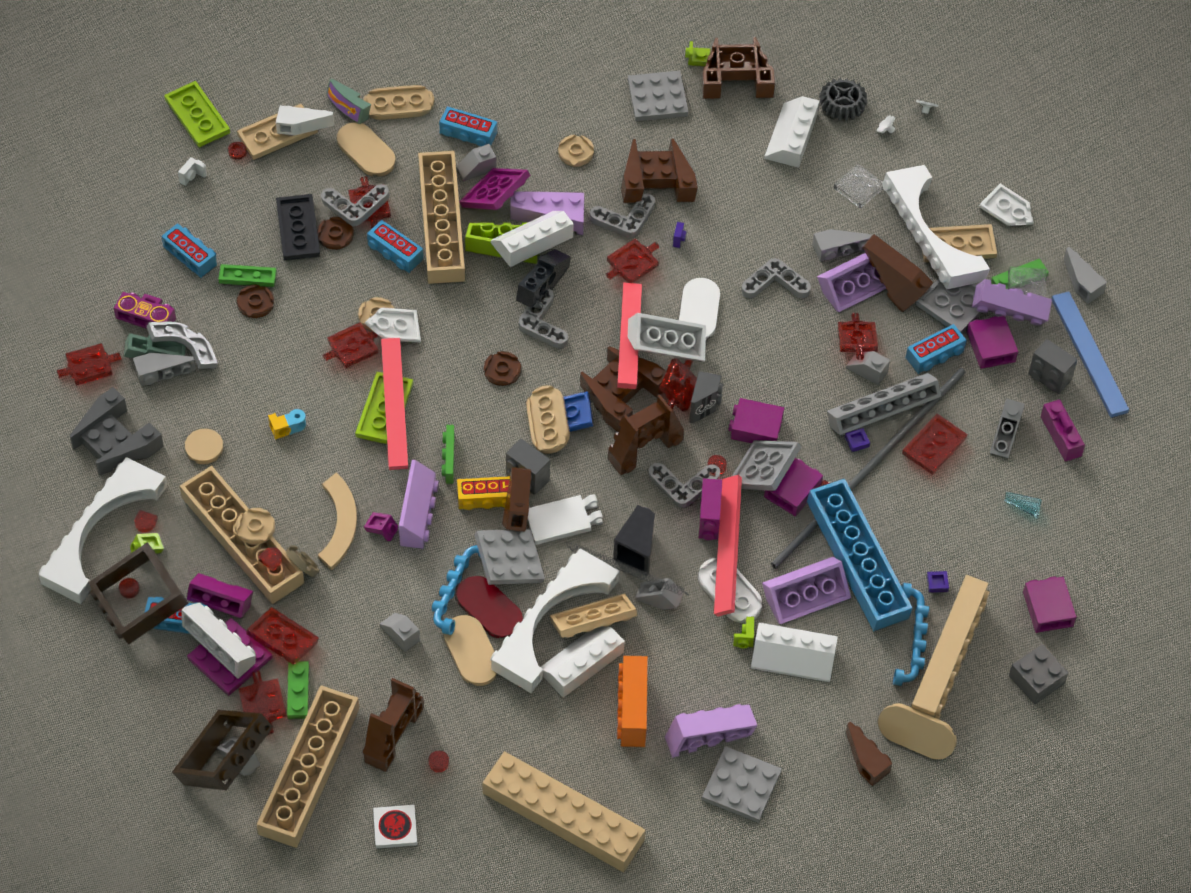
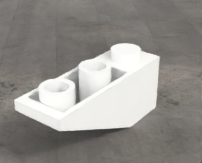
[276,105,334,136]

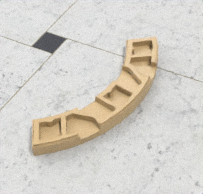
[318,472,357,570]

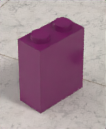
[967,316,1018,369]
[728,398,785,444]
[764,458,823,517]
[698,478,722,540]
[1023,576,1076,633]

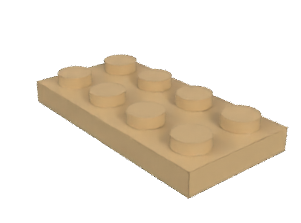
[237,104,318,160]
[922,224,997,262]
[550,593,637,638]

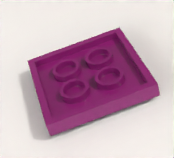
[459,168,531,210]
[187,618,273,696]

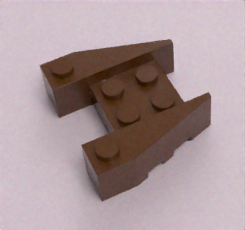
[702,37,775,99]
[621,139,698,203]
[580,346,670,433]
[608,394,684,476]
[362,678,424,772]

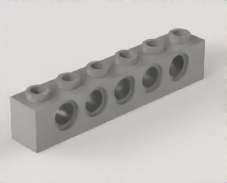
[827,373,941,435]

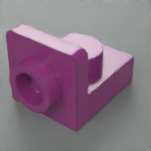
[364,512,399,542]

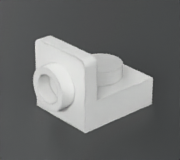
[178,157,207,186]

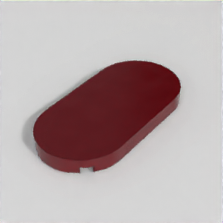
[456,576,523,638]

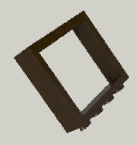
[88,542,189,645]
[172,710,273,791]

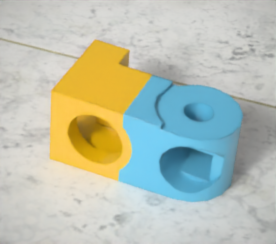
[268,409,306,440]

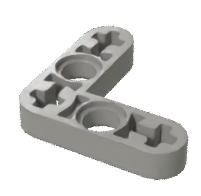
[321,184,390,226]
[590,194,655,238]
[741,258,811,298]
[519,289,568,349]
[649,463,721,508]

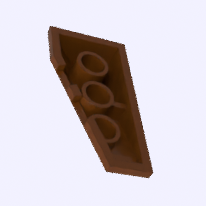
[863,234,933,312]

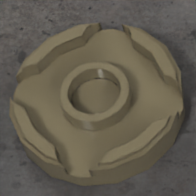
[286,545,319,577]

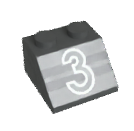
[689,371,724,423]

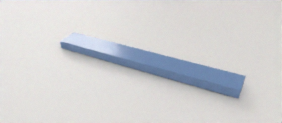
[1051,291,1129,418]

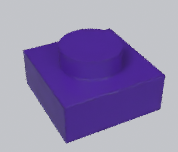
[673,222,687,248]
[845,428,870,452]
[927,571,949,593]

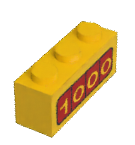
[457,476,510,510]

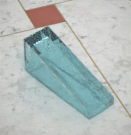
[1004,492,1042,519]

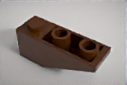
[502,467,531,532]
[846,721,892,787]

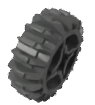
[819,77,867,122]

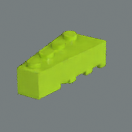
[465,222,540,264]

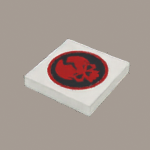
[373,805,417,849]

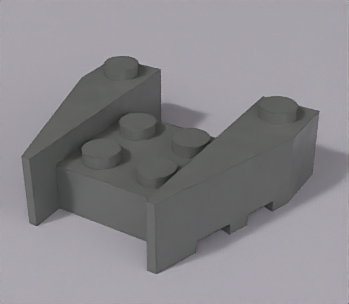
[70,387,164,475]

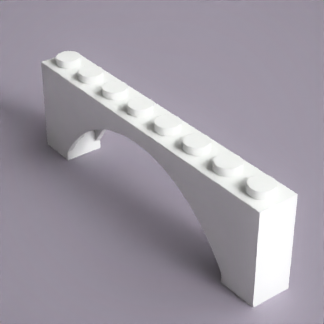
[882,165,990,289]
[39,457,167,604]
[490,548,620,693]

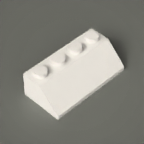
[764,96,819,168]
[491,211,574,267]
[628,313,706,362]
[182,602,256,679]
[751,623,838,682]
[541,626,625,698]

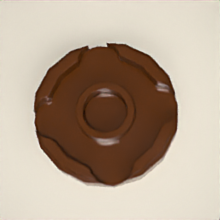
[317,217,354,250]
[237,284,274,318]
[484,351,521,386]

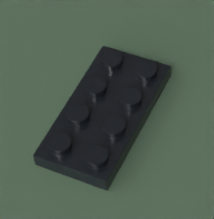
[276,194,320,261]

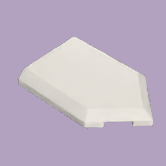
[979,183,1034,226]
[364,308,421,343]

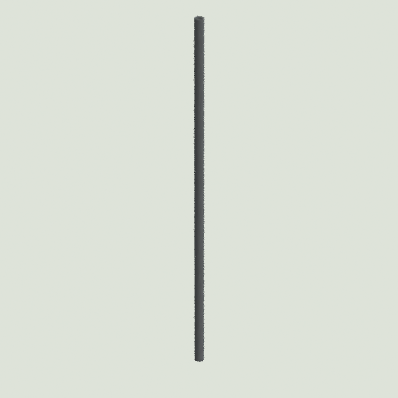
[771,368,966,569]

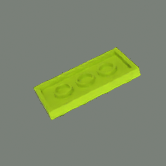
[164,81,230,148]
[355,372,413,444]

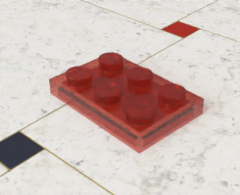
[902,414,968,475]
[246,607,319,665]

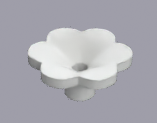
[916,100,938,114]
[877,115,895,134]

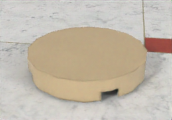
[558,135,594,167]
[358,297,395,331]
[185,429,223,464]
[236,508,275,545]

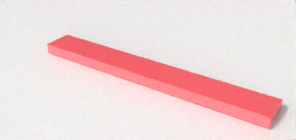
[617,282,642,389]
[381,338,408,470]
[714,475,742,617]

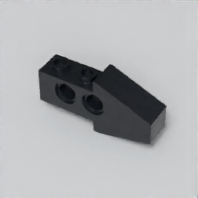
[516,249,571,308]

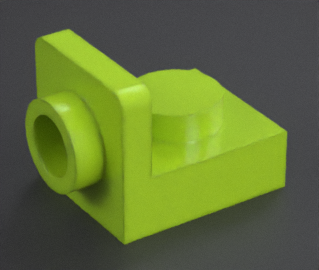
[685,41,710,66]
[130,533,164,554]
[733,617,754,649]

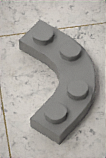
[147,322,218,369]

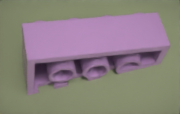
[510,191,584,235]
[972,279,1052,325]
[665,704,757,758]

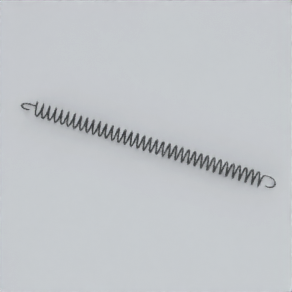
[566,542,689,595]

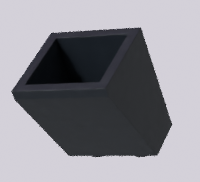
[613,505,655,576]

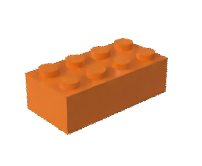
[617,656,648,747]

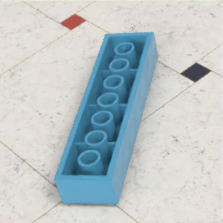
[807,478,912,632]

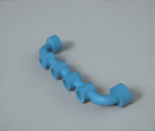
[432,545,480,635]
[893,583,929,686]

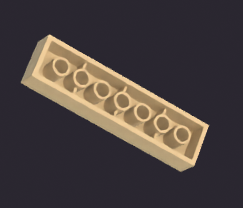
[418,151,465,284]
[180,466,304,605]
[911,575,990,719]
[257,686,359,848]
[482,751,646,873]

